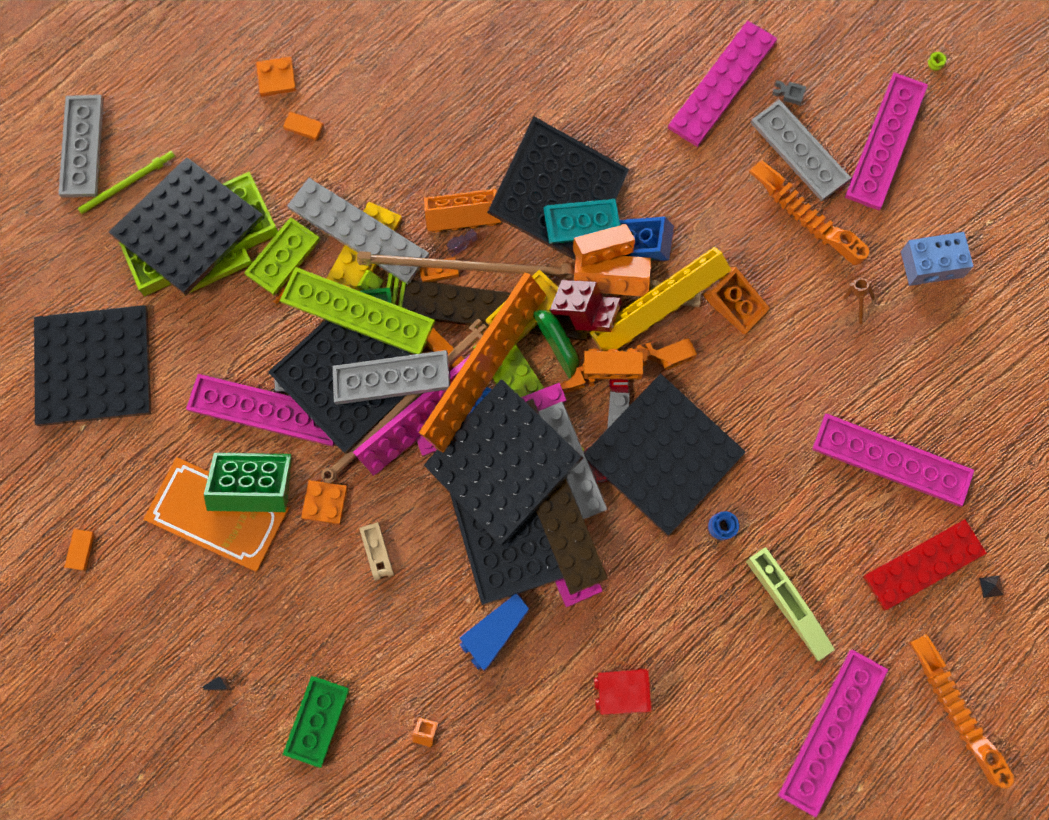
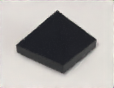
[979,576,1004,598]

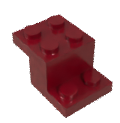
[550,280,622,332]

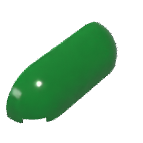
[533,310,579,378]

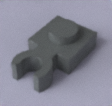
[772,81,806,105]

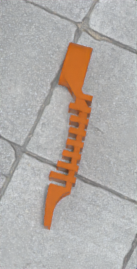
[749,160,869,265]
[560,338,698,393]
[909,634,1014,788]

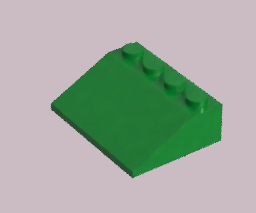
[204,453,291,512]

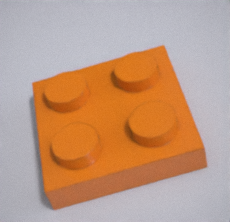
[301,480,348,525]

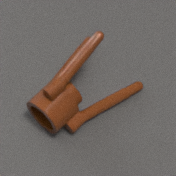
[844,278,875,324]

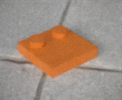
[256,57,296,97]

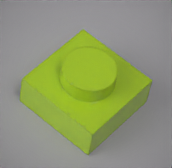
[357,270,384,290]

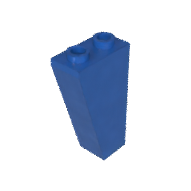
[459,594,529,671]

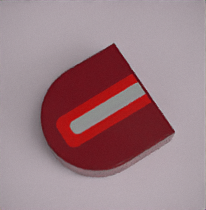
[609,379,628,393]

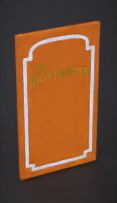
[143,457,289,572]

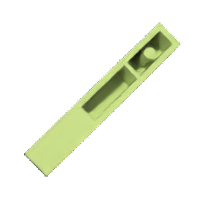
[746,547,835,661]

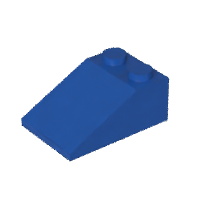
[619,217,674,261]

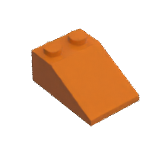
[701,267,770,334]

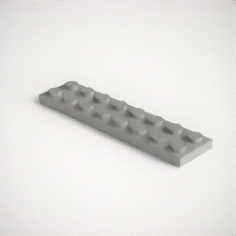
[287,178,429,284]

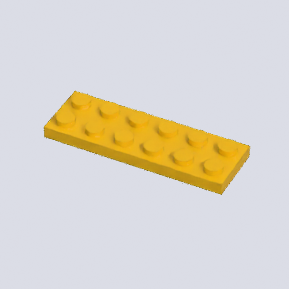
[326,202,402,291]

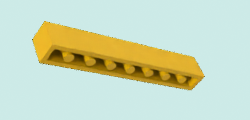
[590,247,731,351]

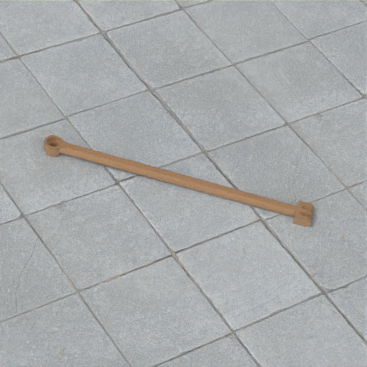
[357,251,574,279]
[321,319,487,483]

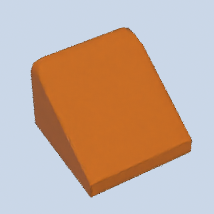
[412,717,438,747]

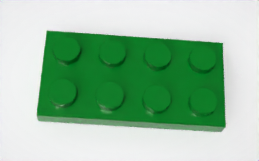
[282,675,350,768]

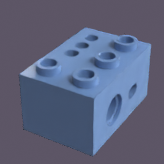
[901,232,974,286]

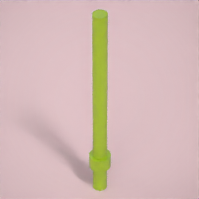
[78,151,175,214]

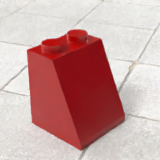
[594,669,651,715]

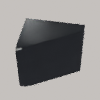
[202,676,232,691]

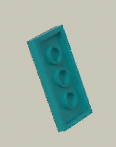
[543,199,620,244]

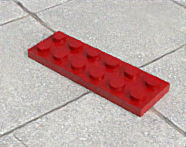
[863,519,987,611]

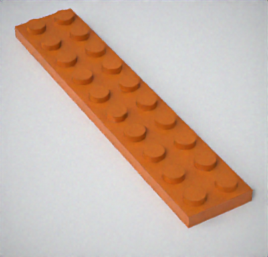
[419,273,546,452]

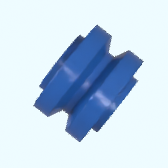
[708,511,739,540]

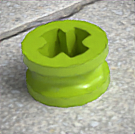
[928,52,946,70]

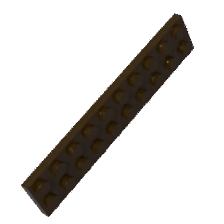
[402,280,588,341]
[526,399,608,595]

